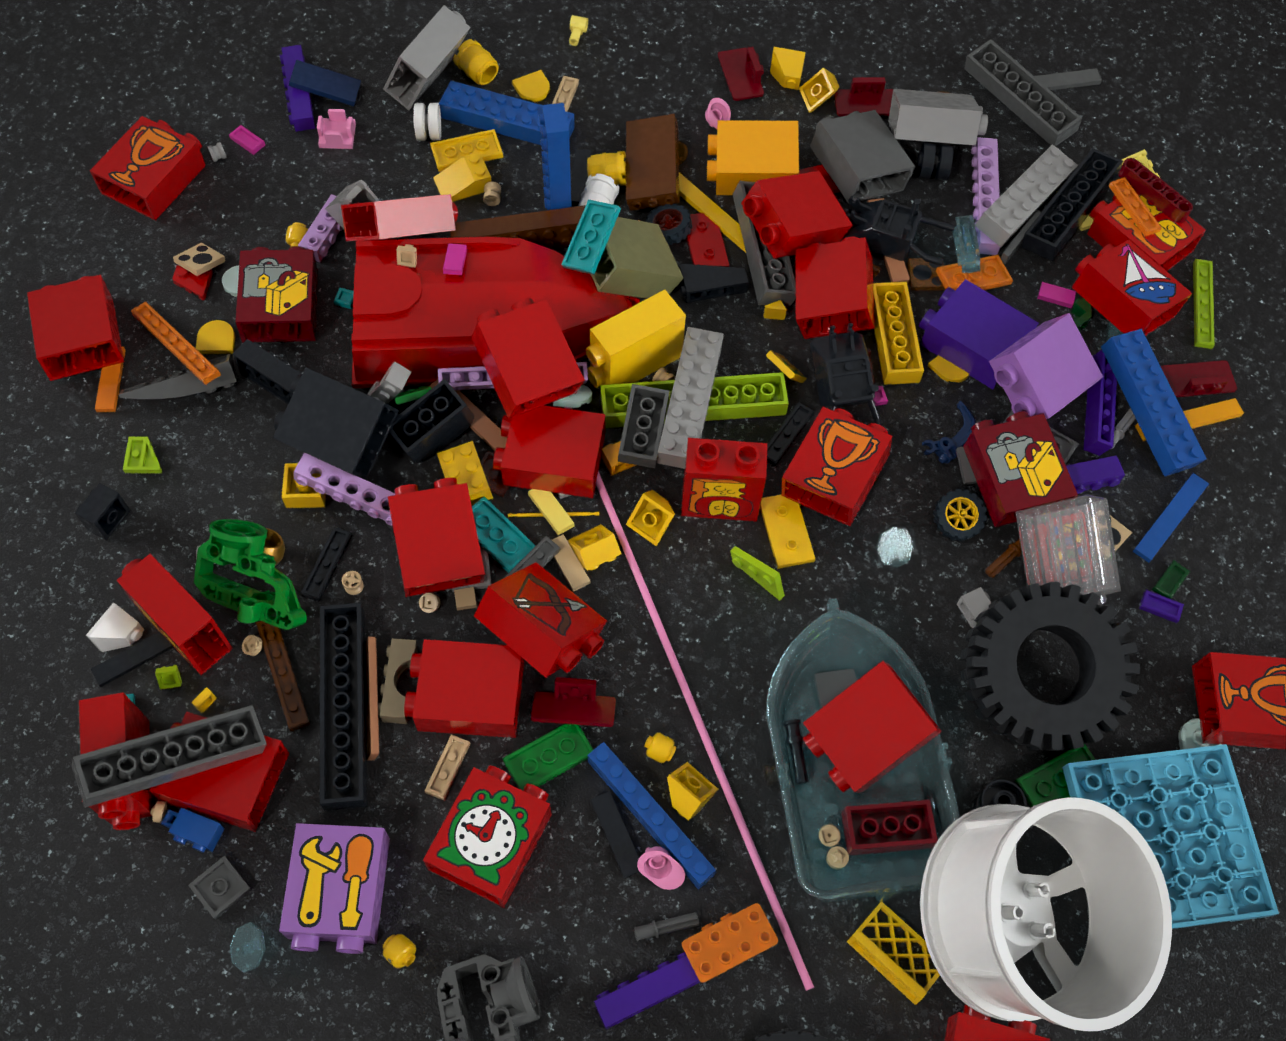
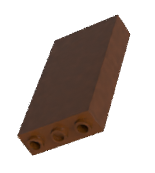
[626,113,680,211]

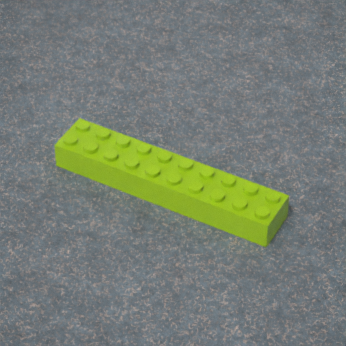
[601,372,789,428]

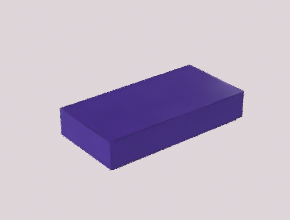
[1139,590,1184,623]

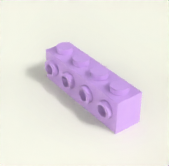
[298,194,343,262]

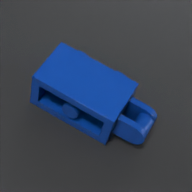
[160,808,225,853]

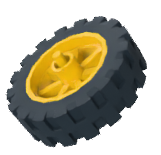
[933,489,987,541]

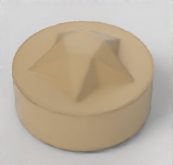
[419,593,440,613]
[242,635,262,656]
[150,801,167,823]
[819,824,840,847]
[826,846,849,870]

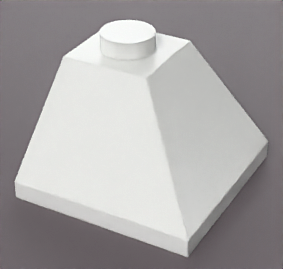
[86,603,144,652]

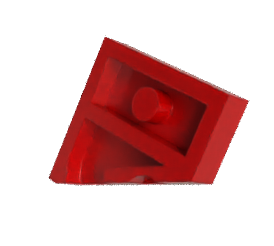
[172,265,213,300]

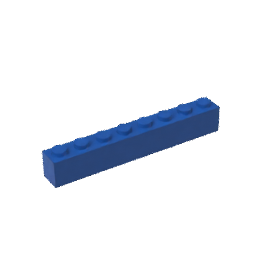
[588,742,716,890]

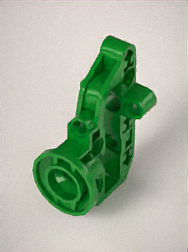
[194,519,307,630]

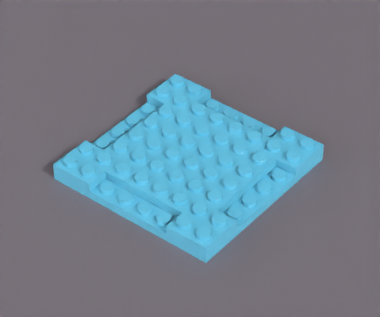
[1062,744,1279,929]

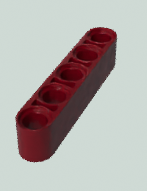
[1118,158,1193,223]

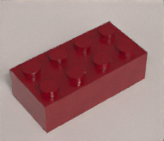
[841,800,938,856]

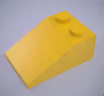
[433,152,491,202]

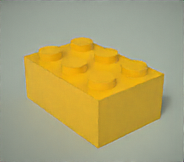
[437,441,493,505]

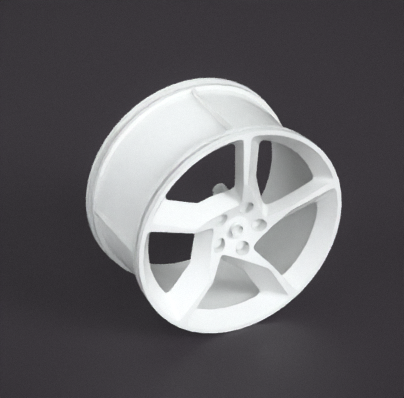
[920,798,1172,1031]

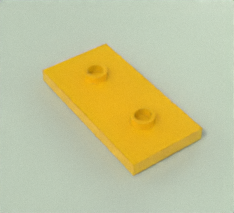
[430,129,503,172]
[760,495,815,569]

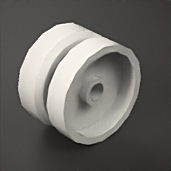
[413,103,441,141]

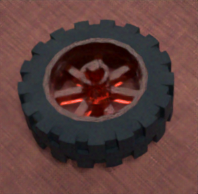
[645,204,692,245]

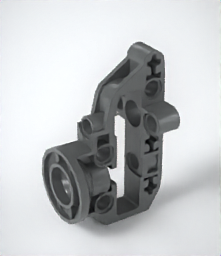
[437,954,540,1041]

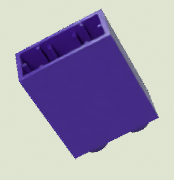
[919,279,1039,390]

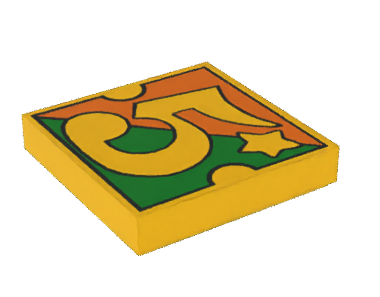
[766,350,807,383]

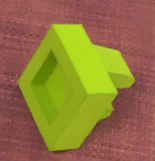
[155,665,182,690]

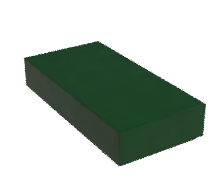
[1152,560,1190,599]

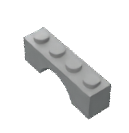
[367,362,411,404]

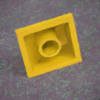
[770,47,806,90]
[799,67,839,113]
[626,490,675,546]
[667,762,719,821]

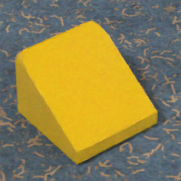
[763,300,787,320]

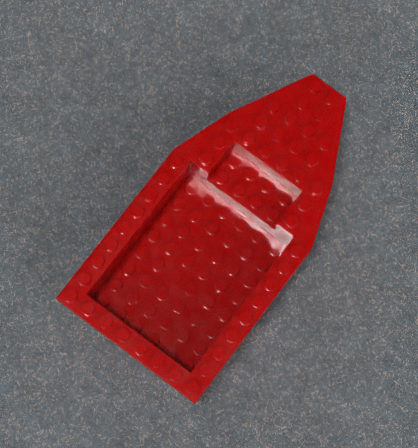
[352,237,640,388]

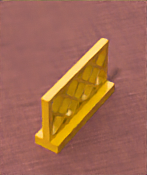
[847,901,940,1005]

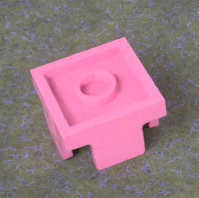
[317,109,356,149]

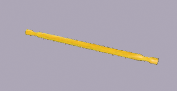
[508,512,599,517]

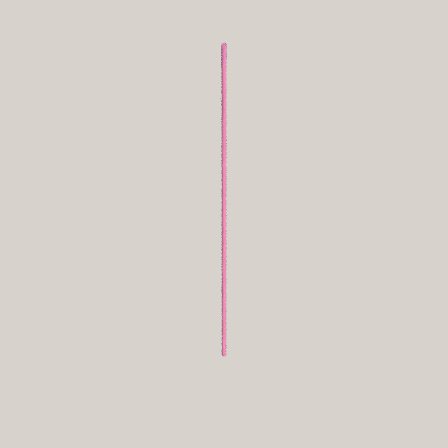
[564,407,814,991]

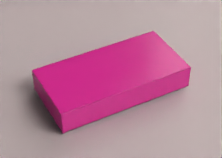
[229,125,265,155]
[443,244,467,275]
[1037,282,1076,308]

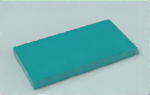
[561,199,621,275]
[472,497,536,573]

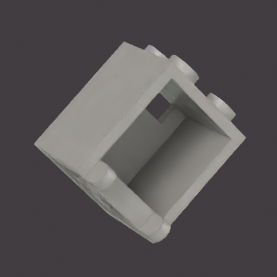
[325,180,380,229]

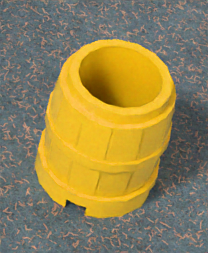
[453,39,499,85]
[587,151,626,186]

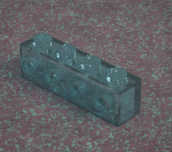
[953,215,980,273]

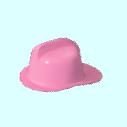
[705,98,731,129]
[637,846,685,890]

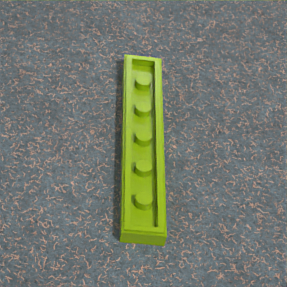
[1193,259,1215,349]

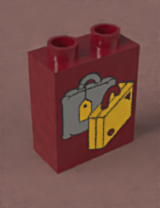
[235,246,318,343]
[963,411,1078,527]

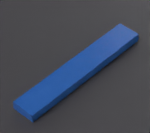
[1133,473,1209,563]

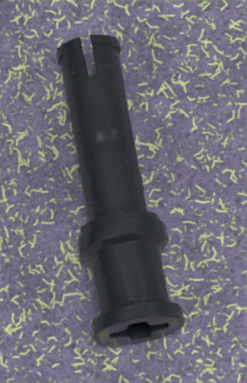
[782,719,809,785]

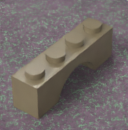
[378,639,418,724]

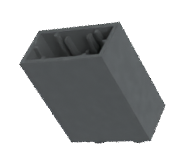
[810,110,915,204]

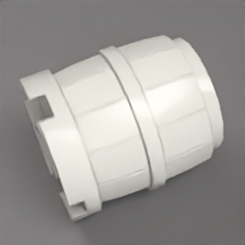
[579,173,619,206]

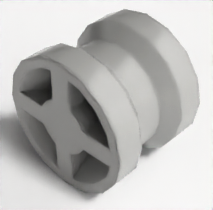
[207,142,227,162]

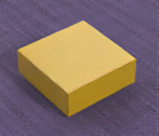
[191,687,216,713]

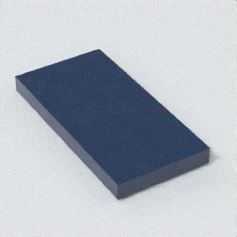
[289,60,361,106]

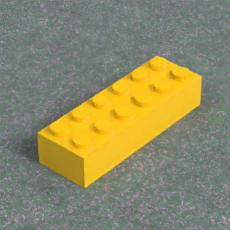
[873,282,924,385]

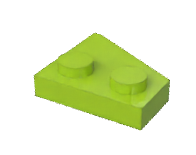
[123,437,162,473]

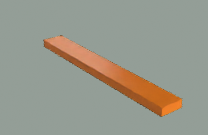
[131,302,221,385]

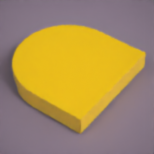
[512,70,550,102]
[196,320,235,354]
[928,355,969,383]

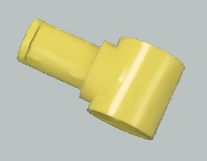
[569,15,588,46]

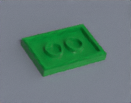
[393,385,432,405]

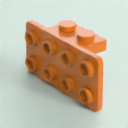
[682,903,778,983]

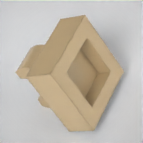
[396,244,417,267]

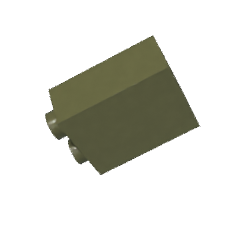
[591,217,683,298]

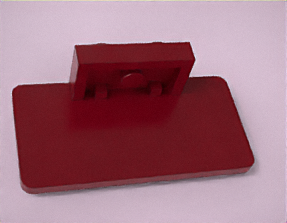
[718,47,764,101]
[834,77,893,116]
[1161,360,1237,397]
[531,677,616,727]

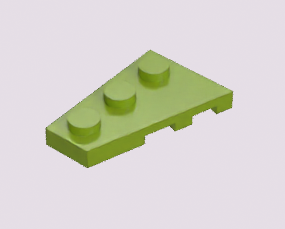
[730,546,785,601]

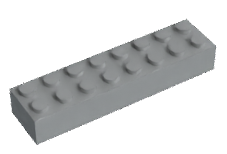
[975,144,1078,247]
[657,327,724,469]

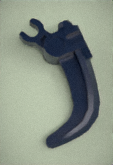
[922,401,976,464]

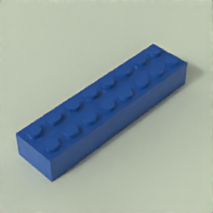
[439,81,575,145]
[539,103,572,210]
[1101,329,1207,477]

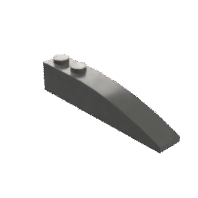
[119,354,237,399]

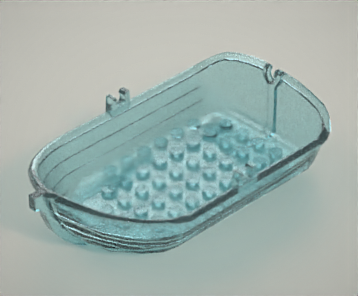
[766,598,960,902]

